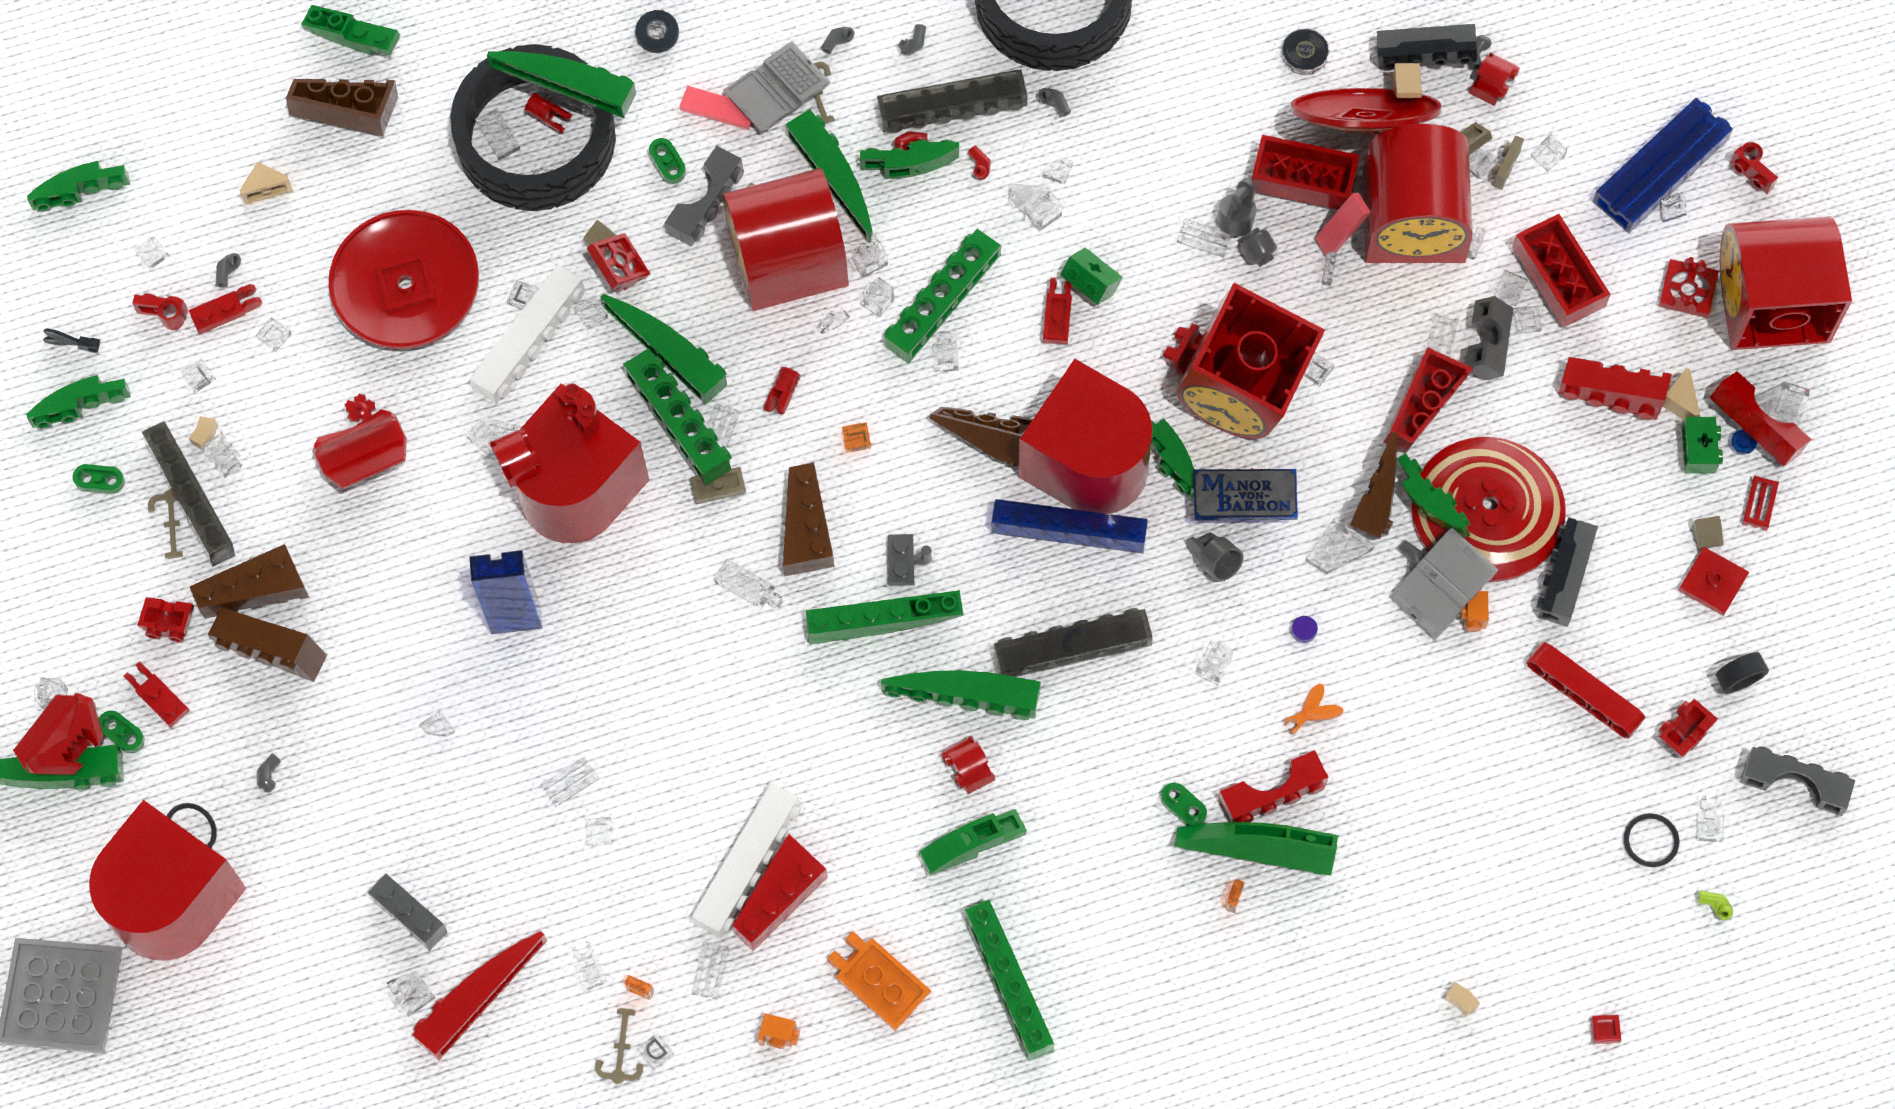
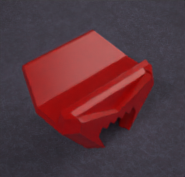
[312,409,407,489]
[13,693,103,775]

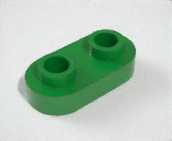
[649,138,686,184]
[72,464,125,494]
[98,710,145,753]
[1161,782,1207,826]

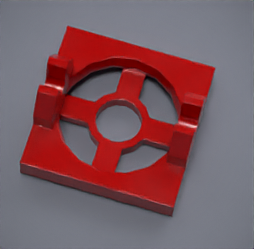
[587,233,650,293]
[1659,257,1719,318]

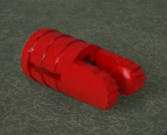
[524,93,573,134]
[764,367,801,415]

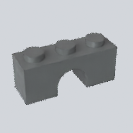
[1466,296,1514,381]
[367,873,448,951]

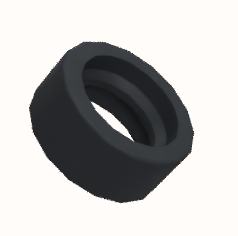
[1715,652,1769,694]

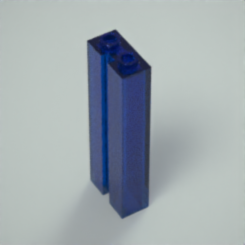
[1592,97,1733,234]
[469,550,543,635]

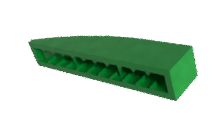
[487,51,636,118]
[785,109,874,245]
[600,294,727,405]
[0,744,124,790]

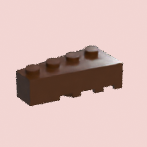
[286,79,398,136]
[783,462,835,577]
[189,544,310,619]
[208,607,327,682]

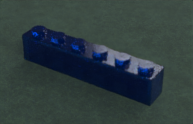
[991,499,1148,554]

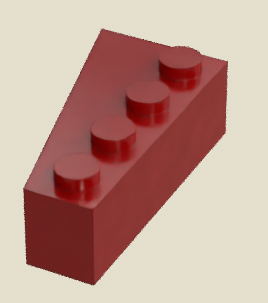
[1383,347,1474,453]
[1558,357,1672,420]
[732,834,828,951]

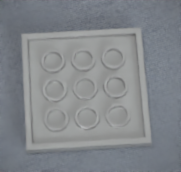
[0,938,122,1054]

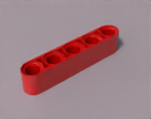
[1526,642,1645,739]

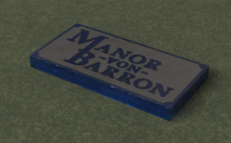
[1193,469,1298,521]

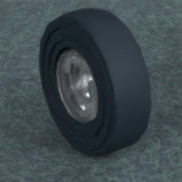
[635,10,679,53]

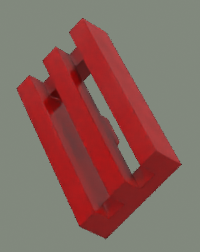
[1742,475,1779,531]

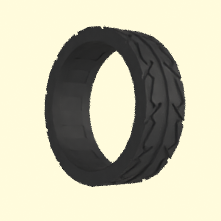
[975,0,1132,71]
[450,44,616,211]

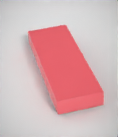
[679,85,752,130]
[1315,192,1371,258]

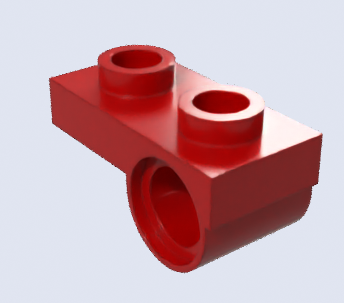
[1730,142,1778,194]
[132,293,188,330]

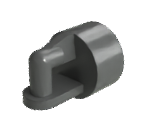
[1216,179,1257,236]
[1186,532,1244,581]

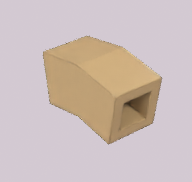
[189,416,218,452]
[1445,982,1480,1017]

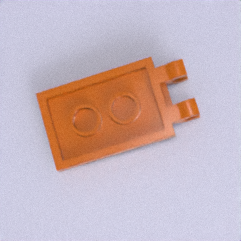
[827,931,932,1032]

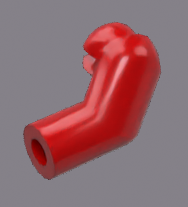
[893,131,928,150]
[967,145,991,180]

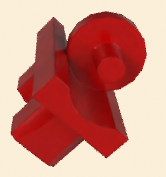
[1163,323,1203,375]

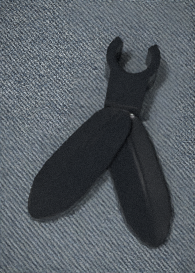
[43,328,100,353]

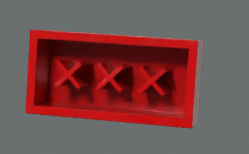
[1251,135,1359,210]
[1512,214,1611,328]

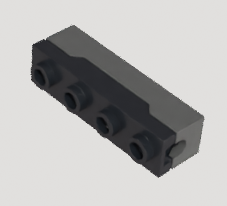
[1377,24,1477,70]
[1536,517,1598,627]

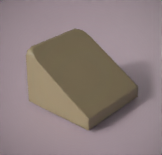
[583,220,616,257]
[1692,516,1724,550]

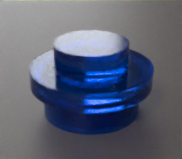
[1731,429,1757,454]

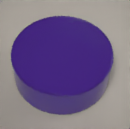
[1291,616,1318,643]

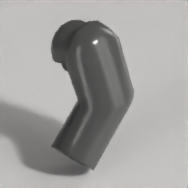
[899,24,926,55]
[820,27,855,54]
[215,253,241,288]
[257,753,281,793]

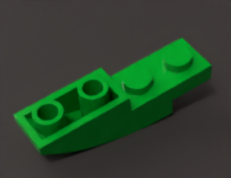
[301,4,401,55]
[860,139,959,179]
[27,161,130,211]
[26,375,131,428]
[1151,418,1195,499]
[1397,453,1471,538]
[919,809,1027,876]

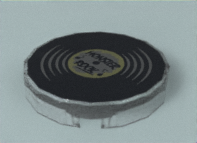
[1281,28,1330,75]

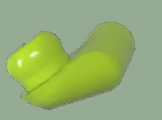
[1698,890,1734,920]

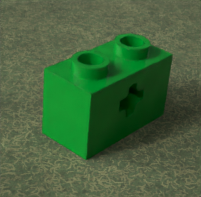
[1060,247,1123,305]
[1681,417,1723,474]

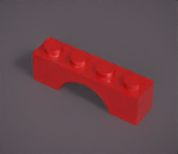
[1709,371,1812,467]
[1218,750,1329,822]

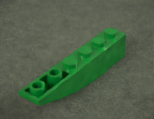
[806,590,964,645]
[881,670,1041,720]
[1174,822,1338,876]

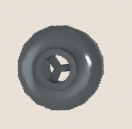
[1240,227,1277,266]

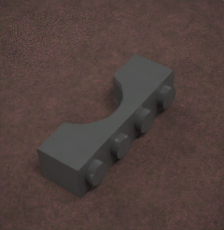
[664,145,744,247]
[1740,746,1856,816]

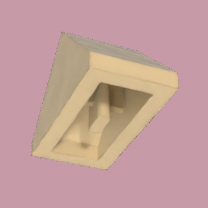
[1392,63,1422,98]
[240,162,293,205]
[1663,368,1700,420]

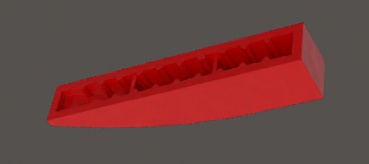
[412,931,547,1061]

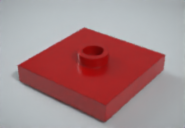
[1678,547,1749,616]

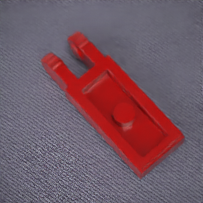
[1043,277,1072,345]
[189,284,262,334]
[123,661,190,728]

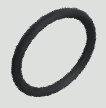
[167,803,217,848]
[1624,813,1680,867]

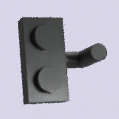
[888,534,932,586]

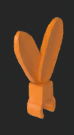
[1284,683,1344,734]

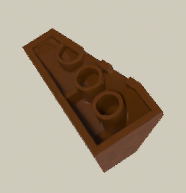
[930,407,1033,466]
[1350,431,1399,538]

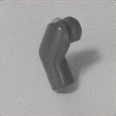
[1469,35,1492,70]
[1038,88,1071,117]
[1399,540,1425,572]

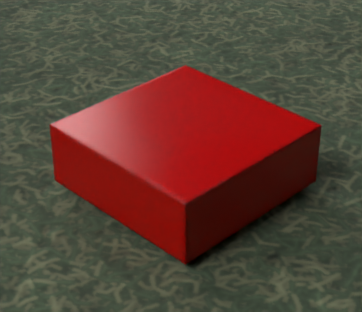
[1591,1015,1622,1044]

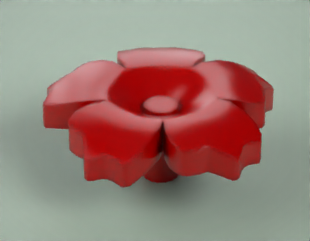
[344,393,376,422]

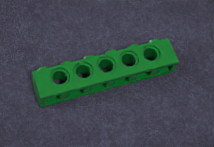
[884,228,1001,364]
[623,348,732,486]
[965,899,1054,1061]

